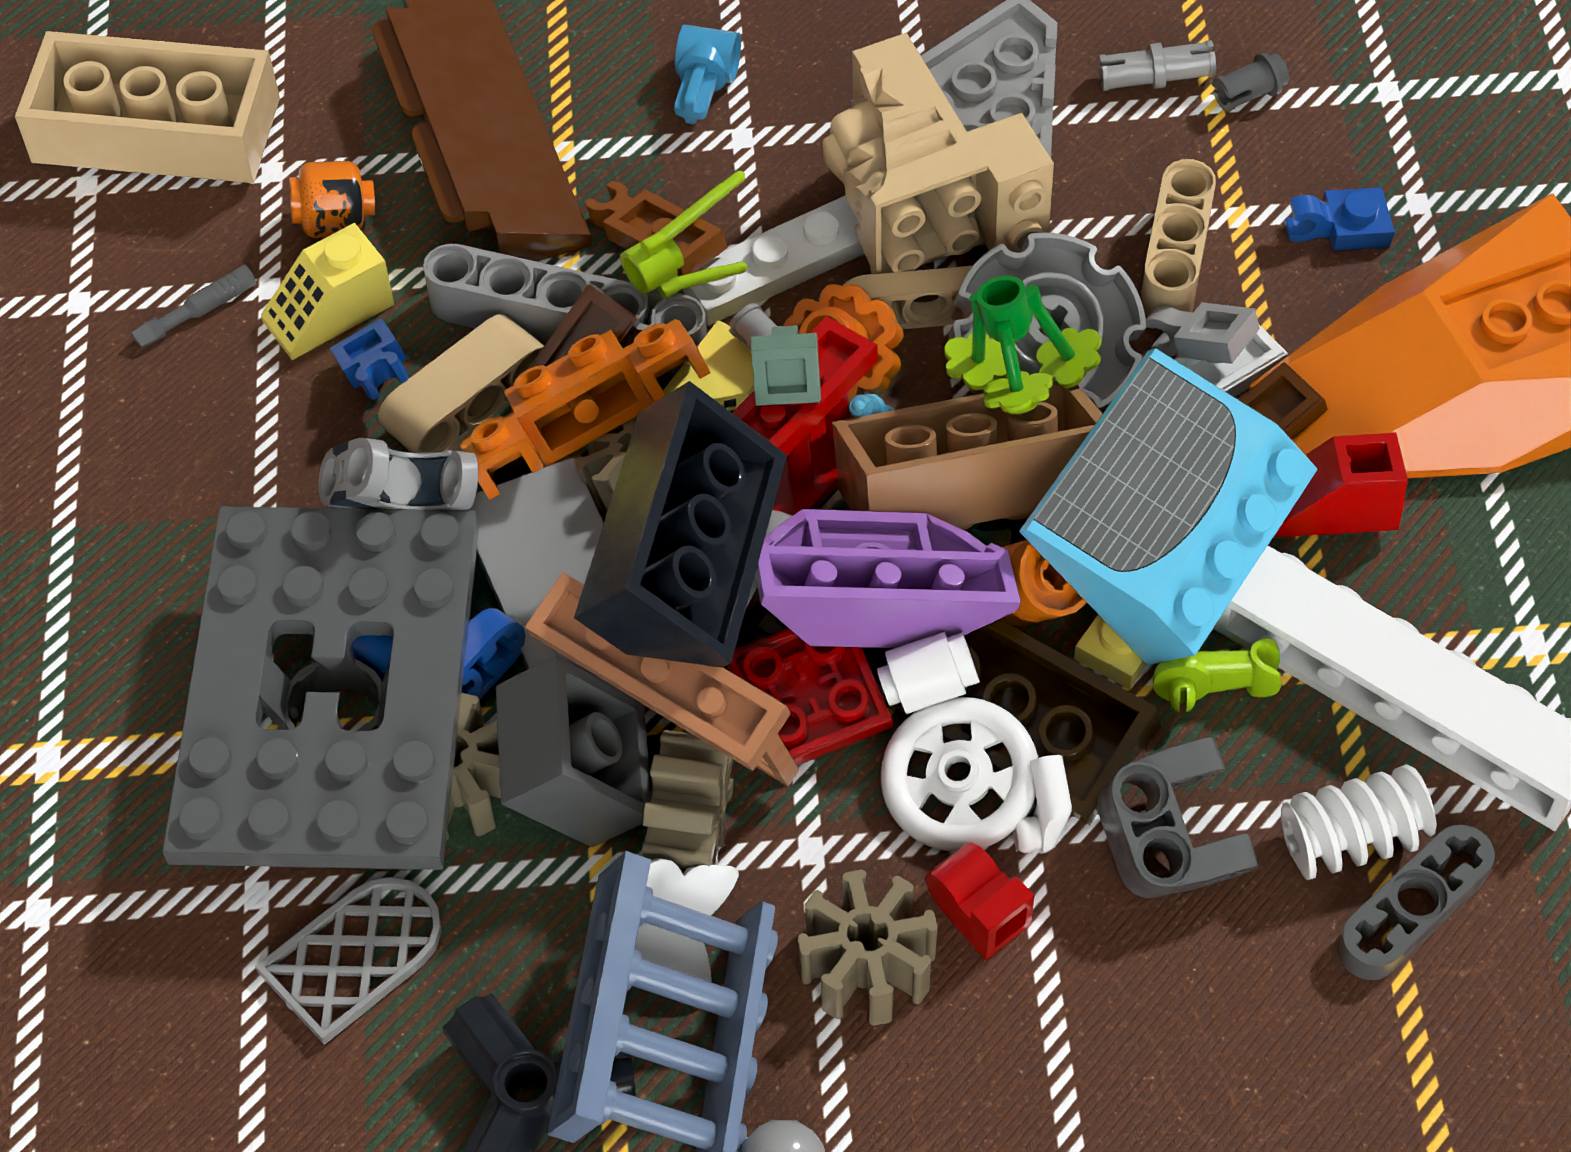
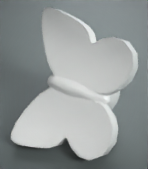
[635,858,739,983]

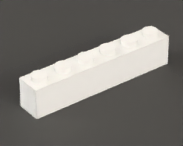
[1214,546,1571,831]

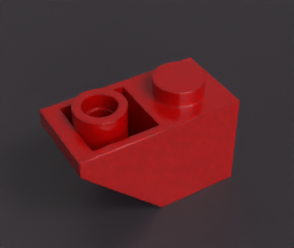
[1273,432,1408,538]

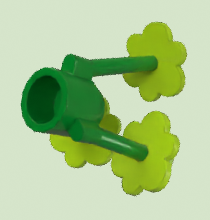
[944,275,1102,414]

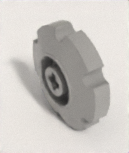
[949,233,1146,412]

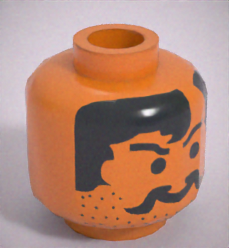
[289,161,375,238]

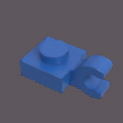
[1284,187,1395,251]

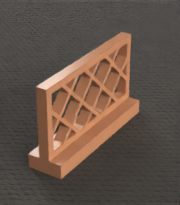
[524,572,799,787]

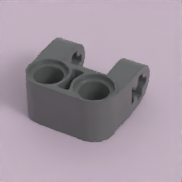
[1097,737,1259,898]

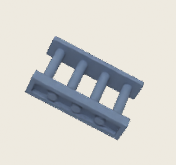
[547,851,778,1152]

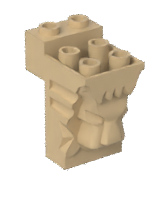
[822,33,1054,274]

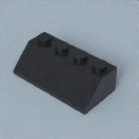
[574,381,787,668]

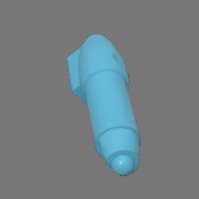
[849,394,895,418]

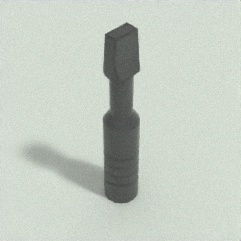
[131,264,257,349]

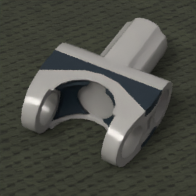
[318,438,478,510]

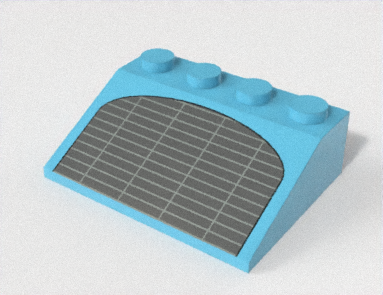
[1019,348,1318,665]

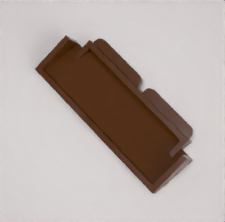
[373,0,592,262]

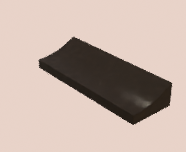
[758,611,1161,826]

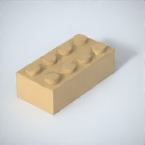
[15,31,280,183]

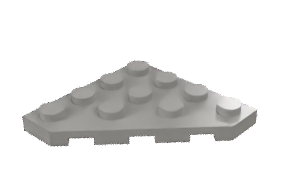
[851,0,1058,158]

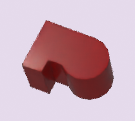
[925,842,1035,961]

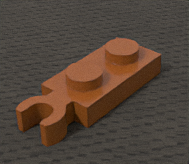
[584,181,728,276]

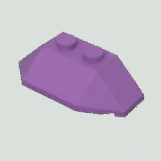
[755,509,1021,648]

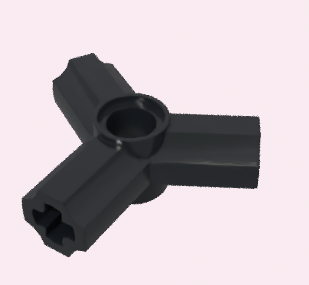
[443,993,636,1152]

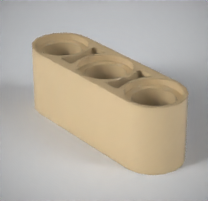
[1140,159,1216,319]
[378,314,544,453]

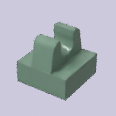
[751,325,821,406]

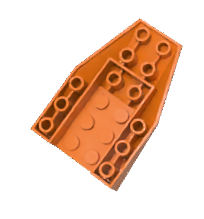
[1249,193,1571,478]

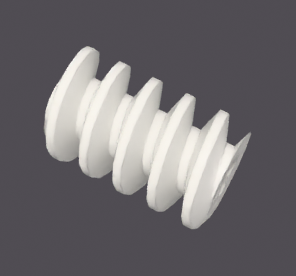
[1281,765,1437,880]

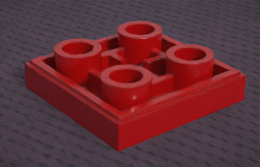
[727,628,894,766]

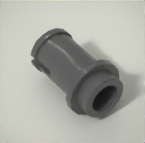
[1212,52,1289,112]

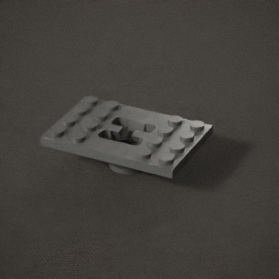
[163,506,479,870]

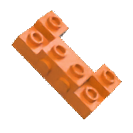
[460,319,711,500]

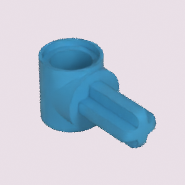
[674,24,741,124]

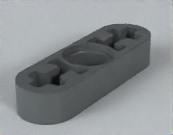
[1338,825,1495,980]

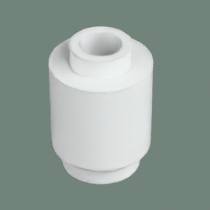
[877,631,980,714]

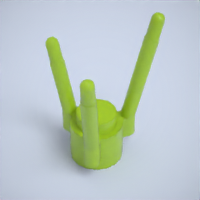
[620,171,747,299]

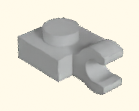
[1146,302,1260,364]

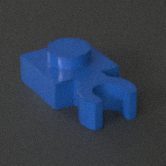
[330,318,409,400]

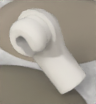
[1012,755,1072,854]

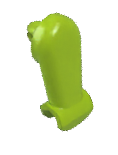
[1153,638,1281,712]

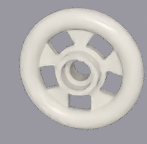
[881,697,1038,852]

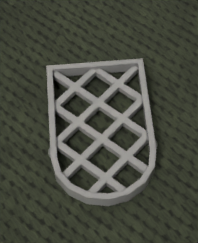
[255,877,442,1045]

